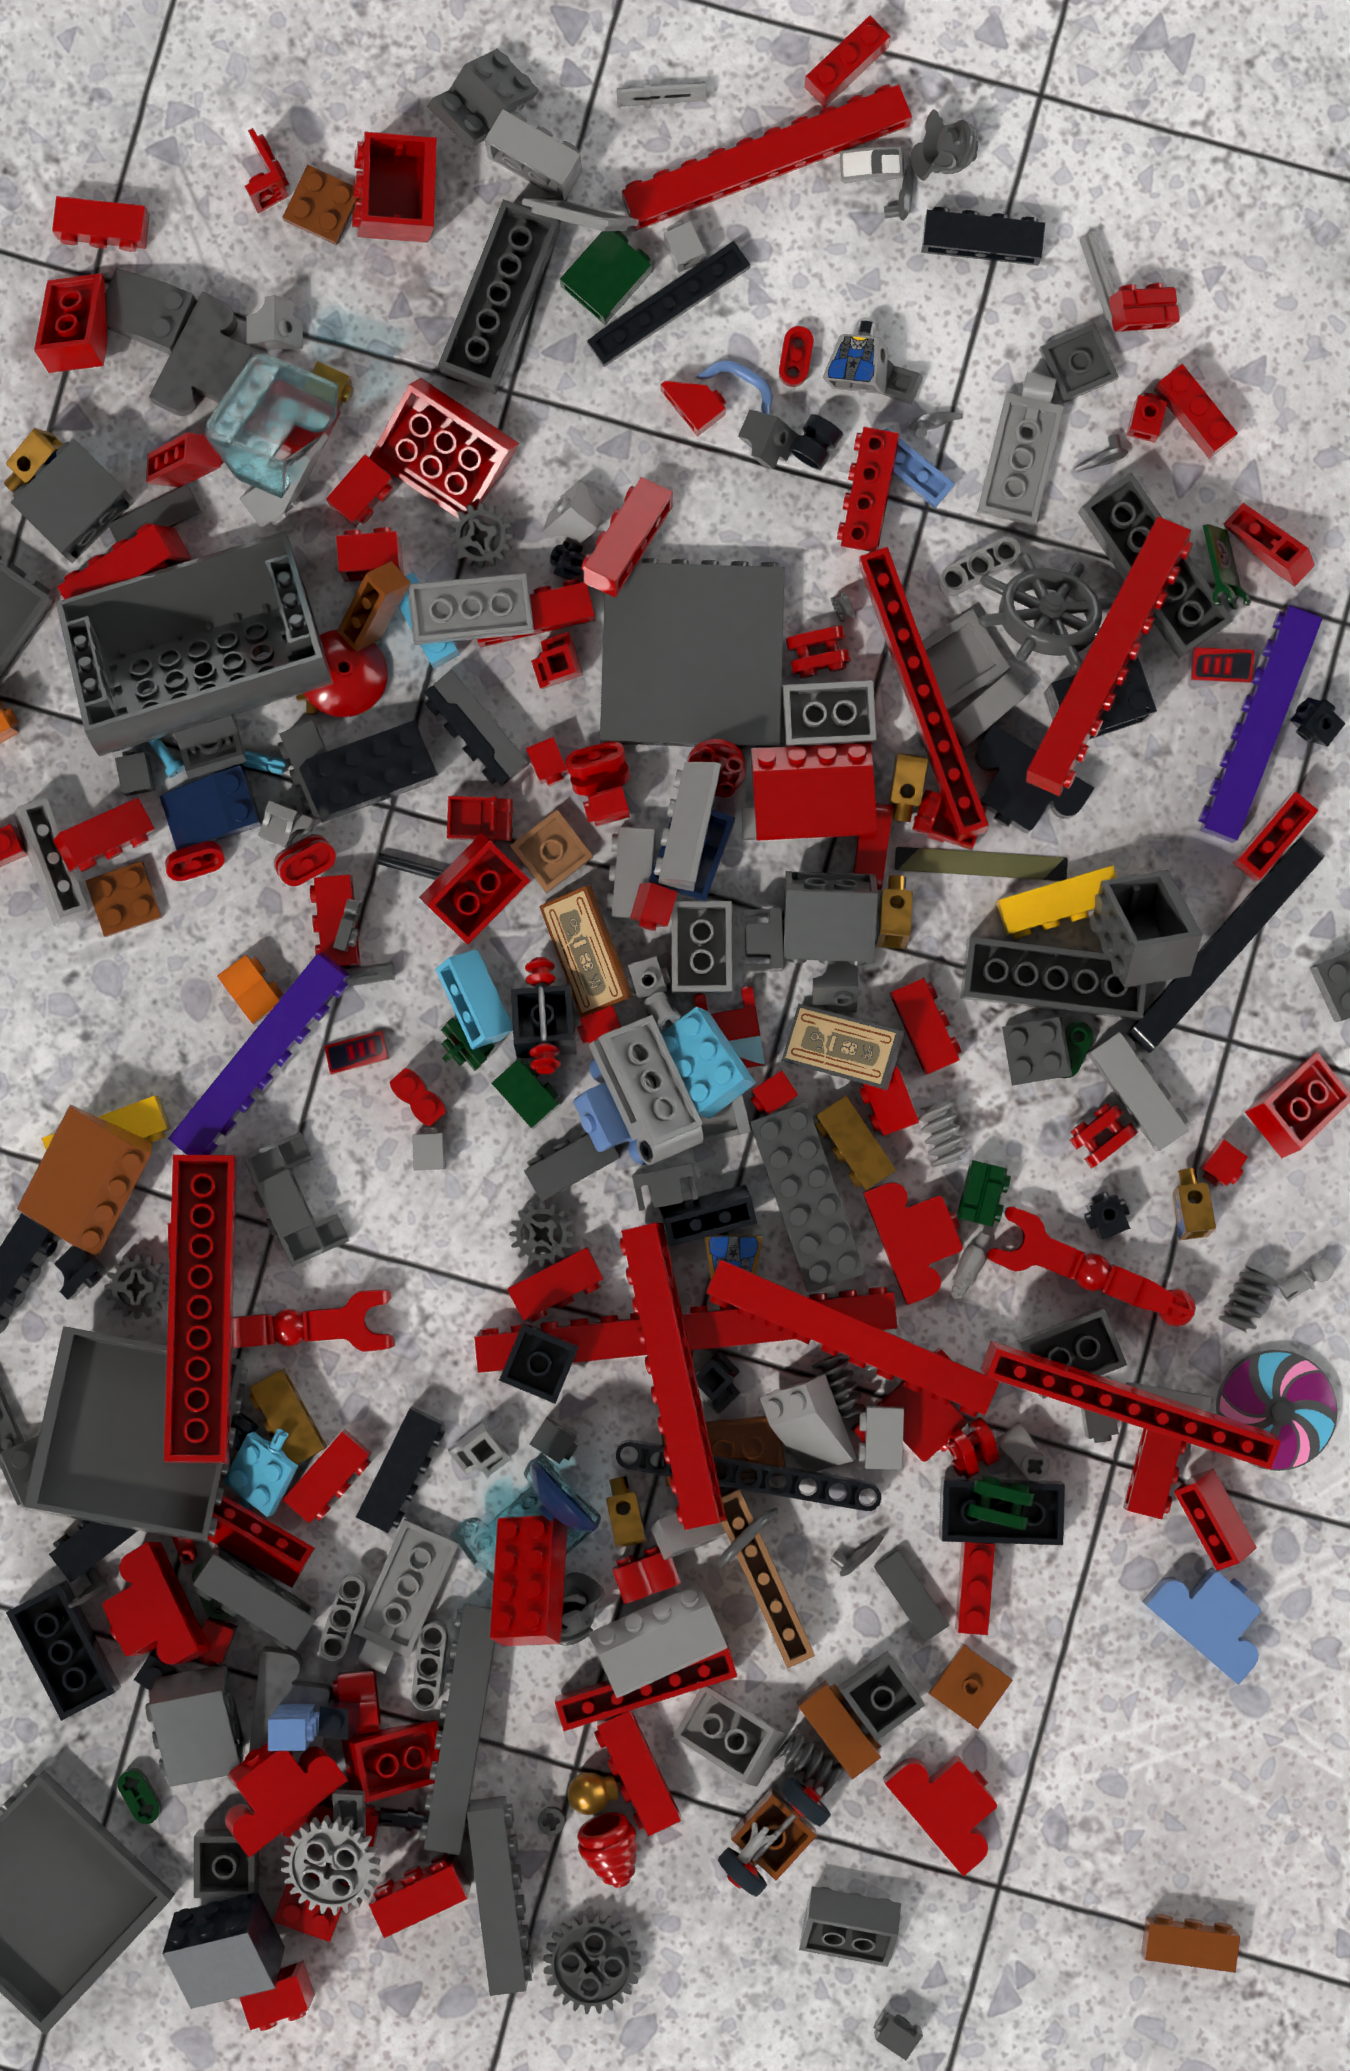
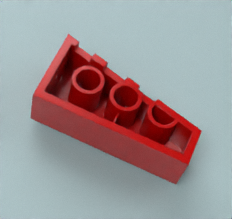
[57,523,192,599]

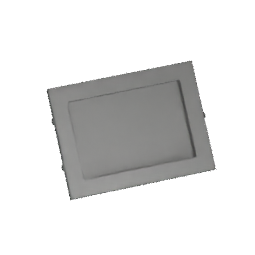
[522,198,639,231]
[892,609,1011,710]

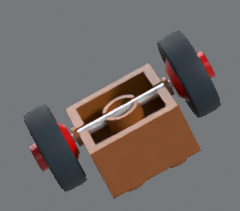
[718,1778,831,1897]

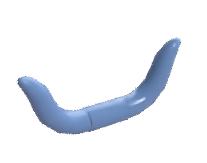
[696,360,773,415]

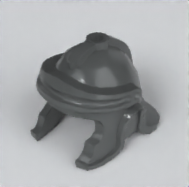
[910,109,978,181]
[558,1572,605,1646]

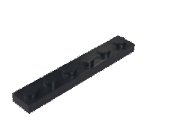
[587,241,751,367]

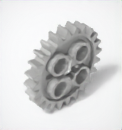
[281,1815,381,1915]

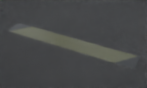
[894,847,1068,881]

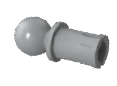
[1278,1258,1334,1302]

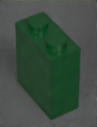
[560,231,652,325]

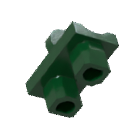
[441,1018,495,1071]

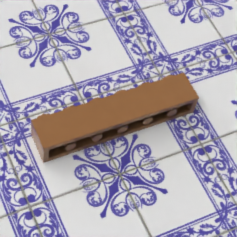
[721,1488,815,1669]

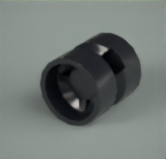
[789,414,844,471]

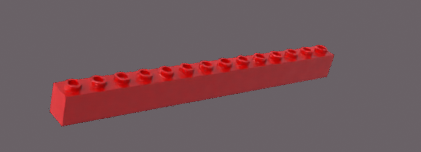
[474,1286,898,1373]

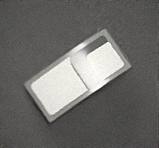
[840,147,905,184]

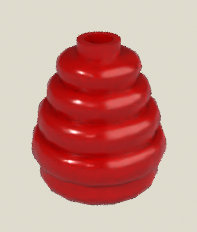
[577,1812,637,1888]

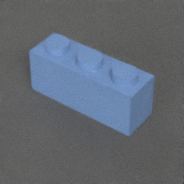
[268,1704,320,1751]

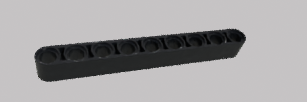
[1127,836,1325,1053]
[616,1440,882,1511]

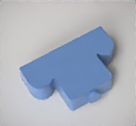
[573,1058,646,1165]
[1142,1568,1261,1685]

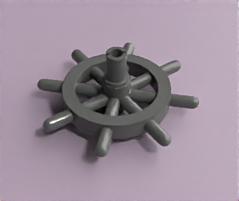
[978,553,1116,671]

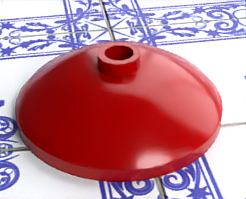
[303,629,388,718]

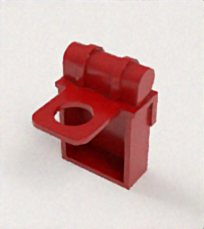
[912,790,987,850]
[447,796,514,843]

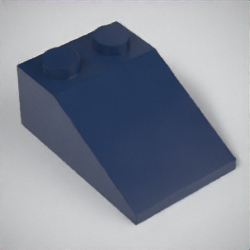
[159,765,262,850]
[649,809,735,902]

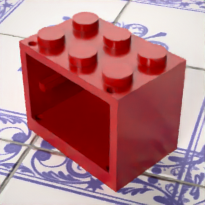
[352,132,437,243]

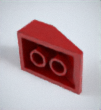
[34,273,108,373]
[1245,1052,1350,1159]
[341,1720,440,1803]

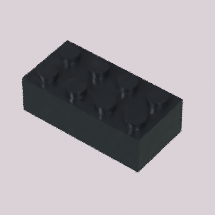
[299,720,438,823]
[939,1477,1065,1545]
[6,1580,121,1721]

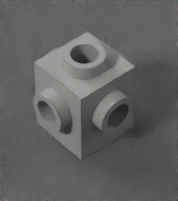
[627,956,671,1001]

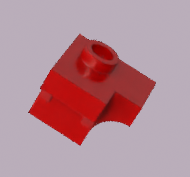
[531,632,584,689]

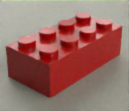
[490,1515,567,1646]

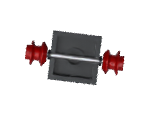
[511,957,577,1074]

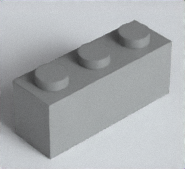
[606,827,655,920]

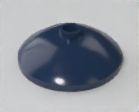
[530,1460,598,1532]

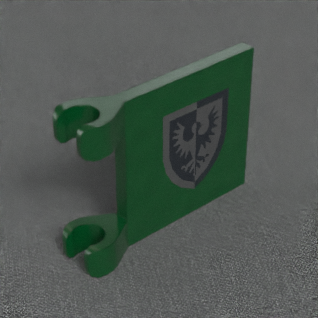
[1203,524,1251,610]

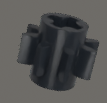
[550,541,586,579]

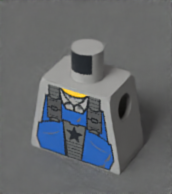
[823,321,888,394]

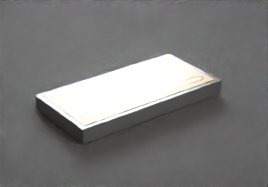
[781,1003,905,1090]

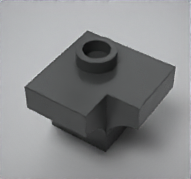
[738,409,798,469]
[812,961,858,1013]

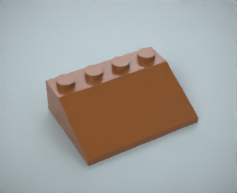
[17,1105,153,1256]

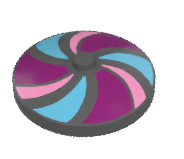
[1216,1350,1338,1471]

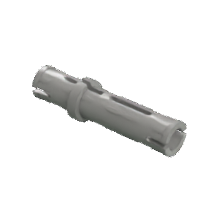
[617,82,707,108]

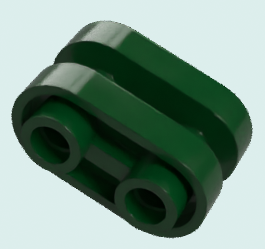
[967,1475,1035,1530]

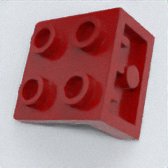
[245,128,290,214]

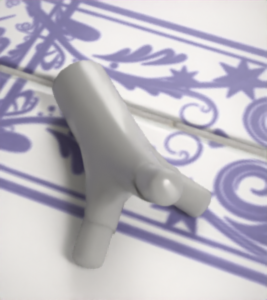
[738,1822,777,1864]

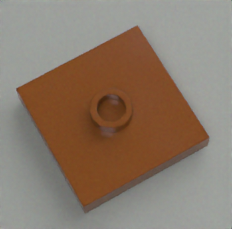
[928,1644,1013,1729]

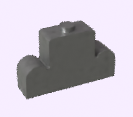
[149,292,255,416]
[249,1646,332,1756]

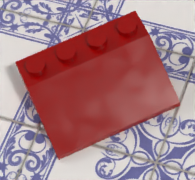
[369,378,520,524]
[751,742,877,841]

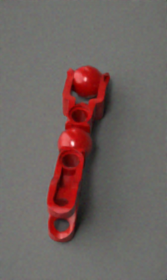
[986,1207,1196,1327]
[232,1290,395,1352]

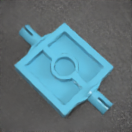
[223,1429,298,1517]

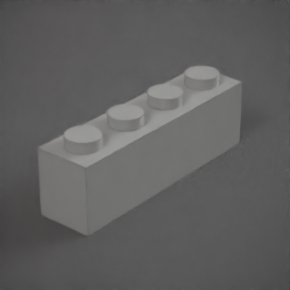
[13,798,88,926]
[1087,1032,1189,1151]

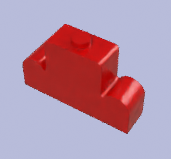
[862,1182,963,1305]
[851,1347,967,1462]
[102,1542,211,1664]
[225,1742,348,1858]
[883,1756,997,1877]

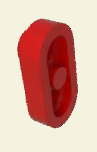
[778,326,814,387]
[165,841,225,881]

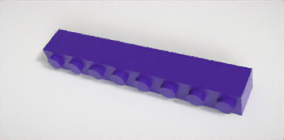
[1198,605,1323,843]
[168,952,350,1155]

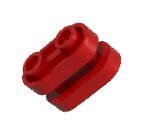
[785,625,851,679]
[565,741,631,796]
[274,834,336,886]
[1069,1103,1138,1169]
[946,1417,999,1479]

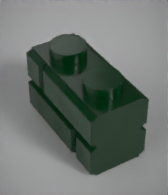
[956,1160,1011,1227]

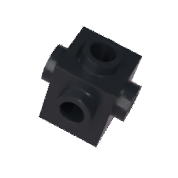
[1290,697,1346,747]
[1084,1191,1131,1240]

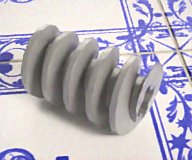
[918,1101,967,1167]

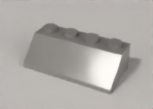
[654,762,721,892]
[588,1583,728,1698]

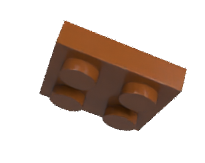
[282,164,358,245]
[85,861,162,937]

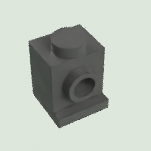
[873,2012,923,2061]

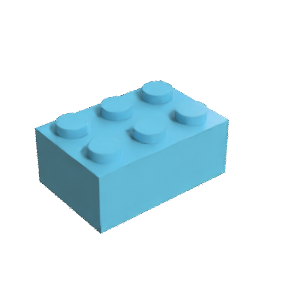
[661,1007,756,1119]

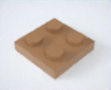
[510,810,594,894]

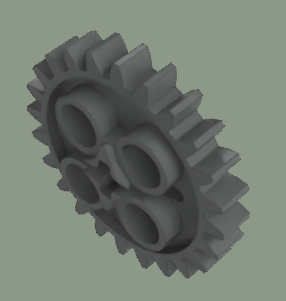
[543,1912,641,2014]

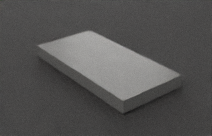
[407,572,534,645]

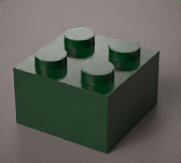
[491,1059,561,1129]

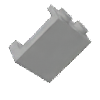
[699,1095,751,1145]

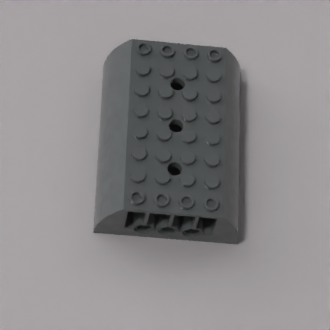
[56,531,334,756]

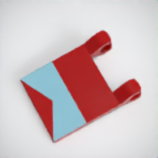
[694,986,765,1068]

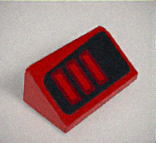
[1191,647,1255,683]
[324,1031,390,1075]

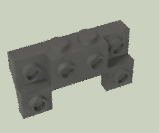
[242,1132,350,1267]

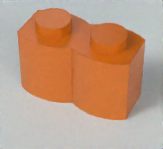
[217,955,284,1025]

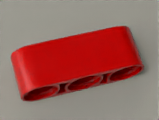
[853,803,893,891]

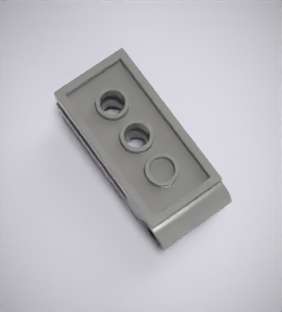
[588,1015,703,1165]

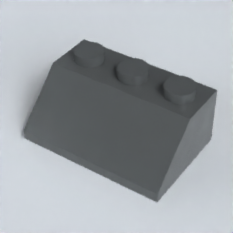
[799,1886,901,1967]

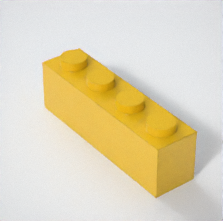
[996,865,1117,939]
[41,1096,171,1150]

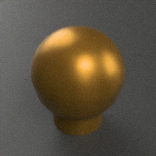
[568,1773,618,1815]

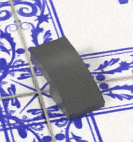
[883,360,923,404]

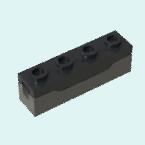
[424,669,529,787]

